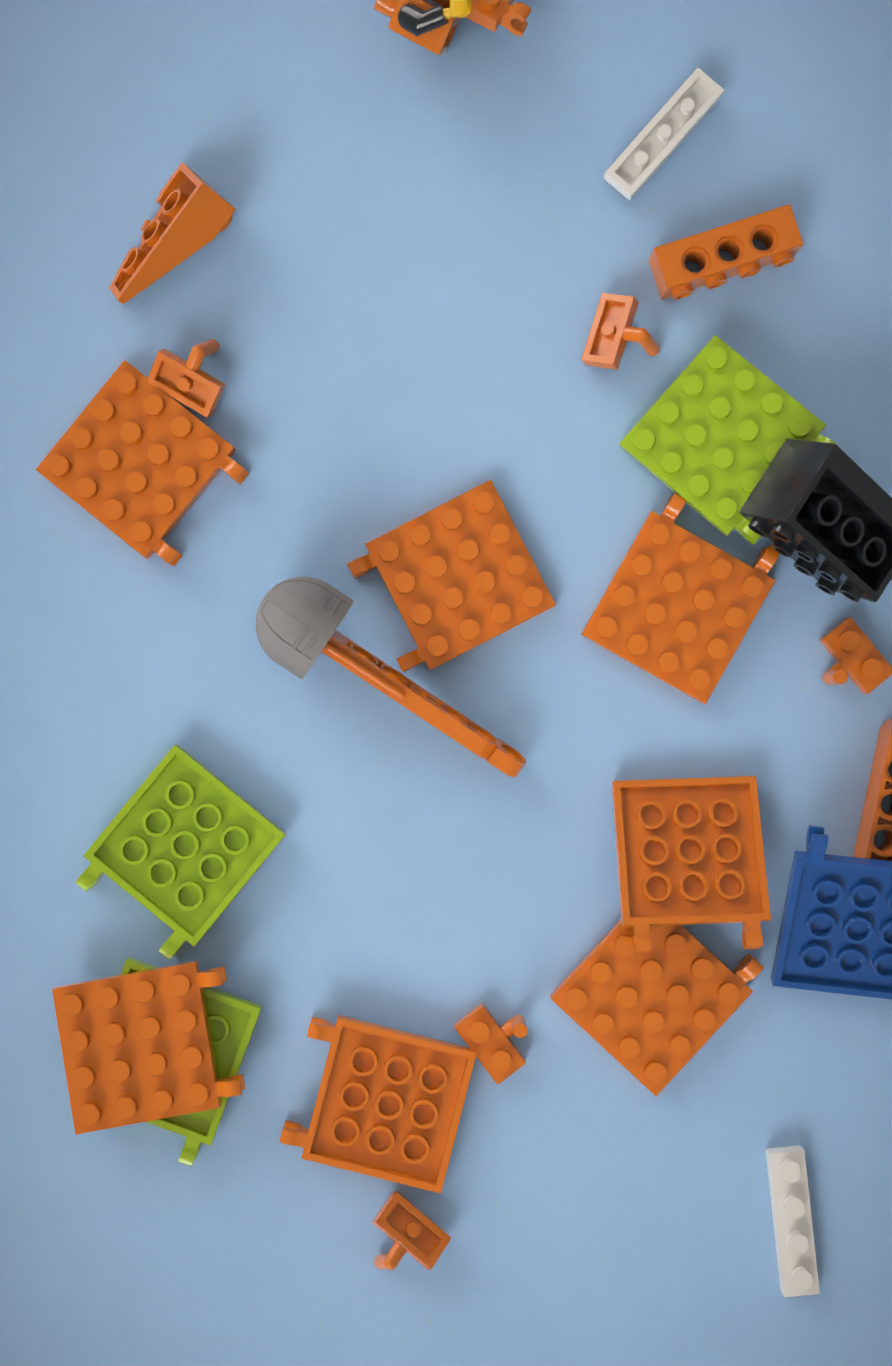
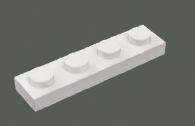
[603,67,724,201]
[765,1145,820,1297]

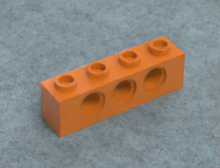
[648,204,804,300]

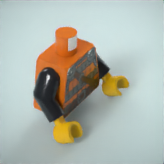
[374,0,471,55]

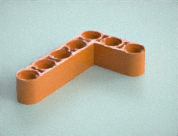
[853,718,892,861]

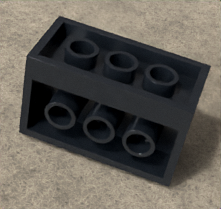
[739,438,892,602]

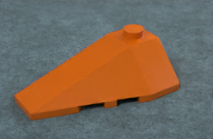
[109,162,236,304]

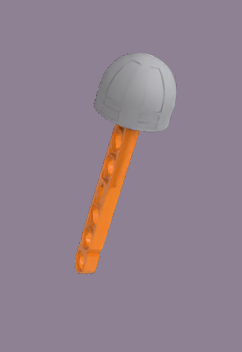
[256,577,526,777]

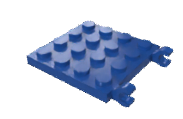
[770,825,892,1000]

